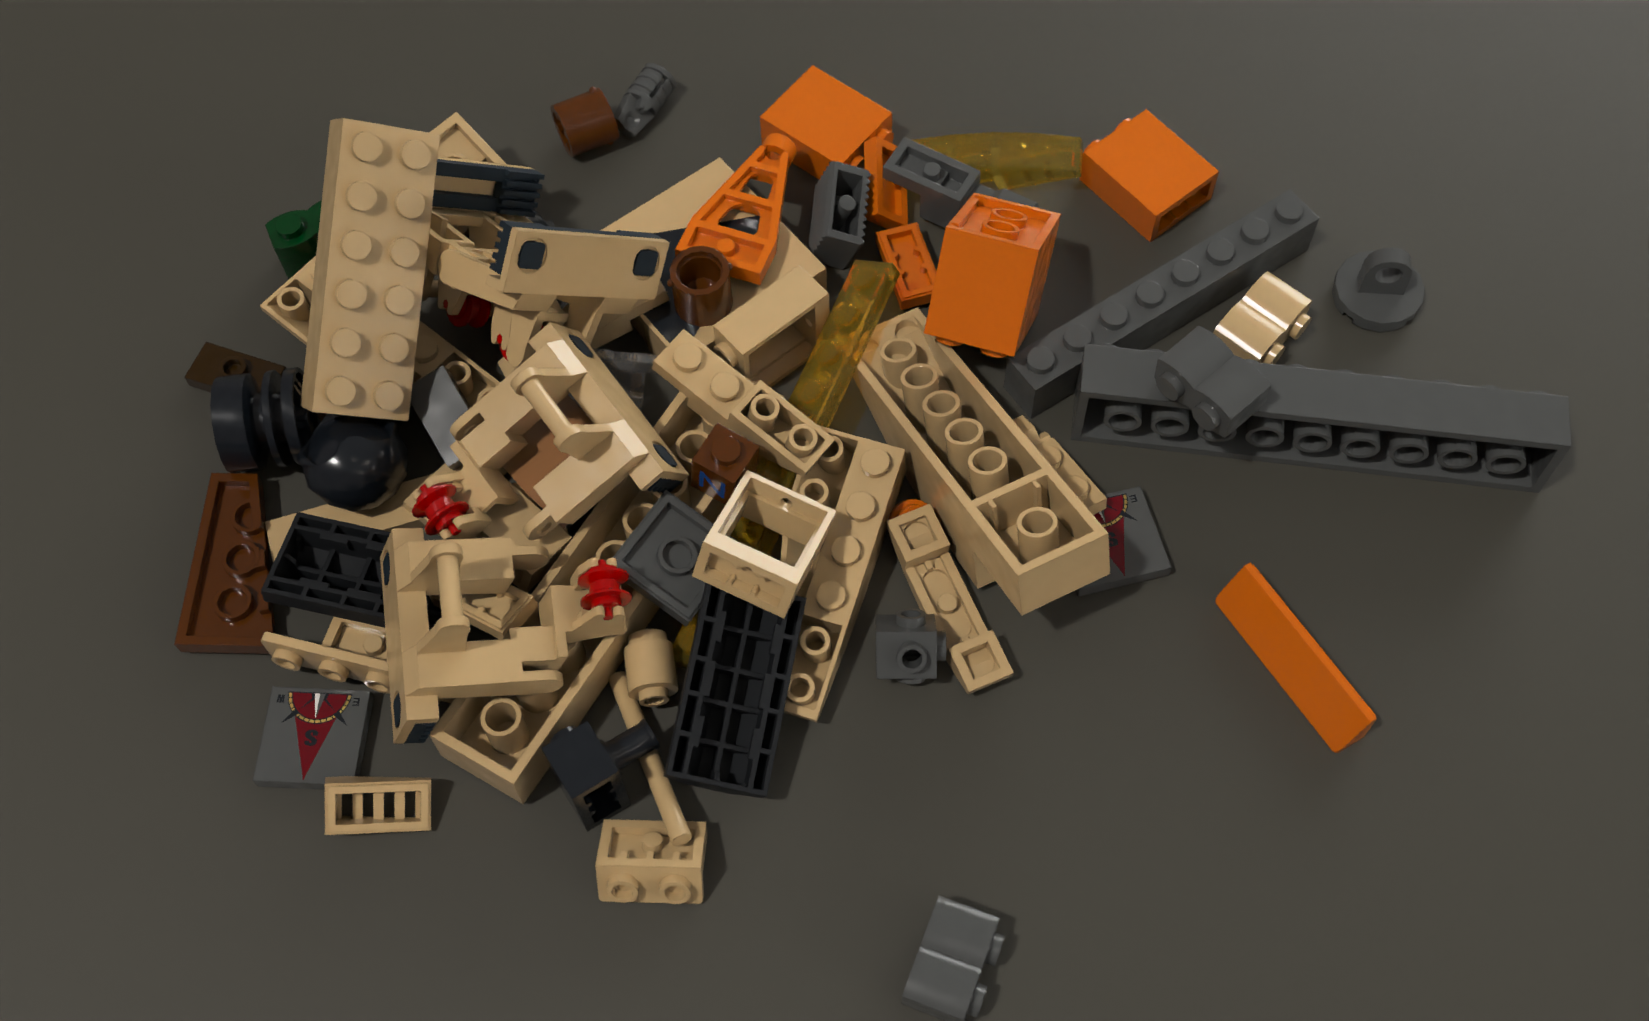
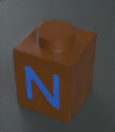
[690,423,760,505]

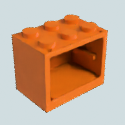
[924,192,1061,358]

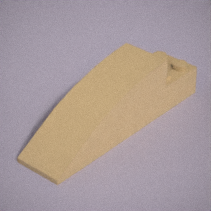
[837,307,1110,615]

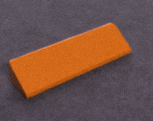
[1215,563,1377,753]

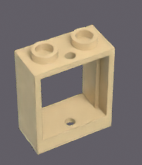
[713,265,830,388]
[692,470,836,618]

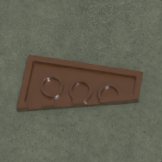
[174,473,275,654]

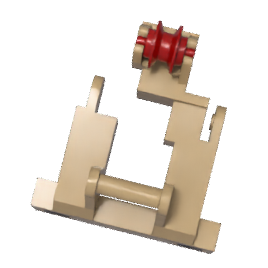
[411,322,689,541]
[380,528,632,744]

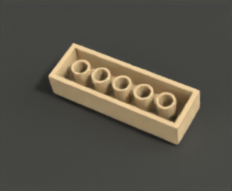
[300,118,440,421]

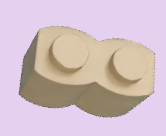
[1213,271,1312,364]

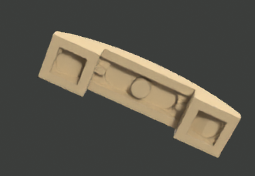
[886,504,1014,694]

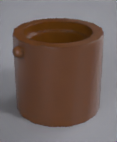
[551,86,619,157]
[667,246,733,327]

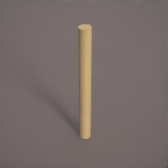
[609,671,692,846]

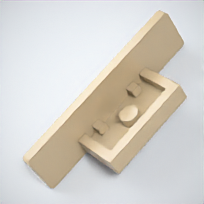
[261,617,455,705]

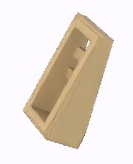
[325,776,431,835]

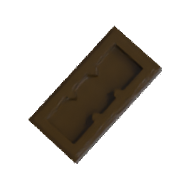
[184,342,287,392]

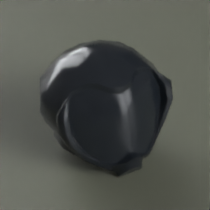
[297,414,408,512]

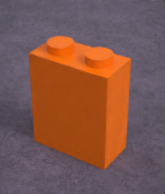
[760,65,894,180]
[1079,109,1219,242]

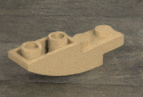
[652,329,835,476]

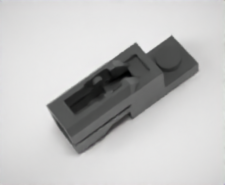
[883,137,1039,228]

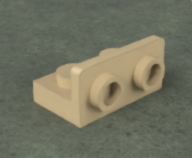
[595,819,707,904]

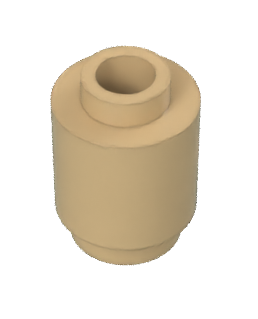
[623,629,678,707]

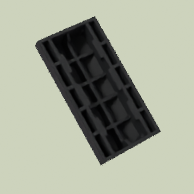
[261,512,442,631]
[664,583,807,798]

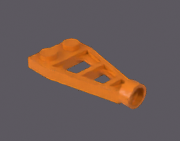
[675,133,797,285]

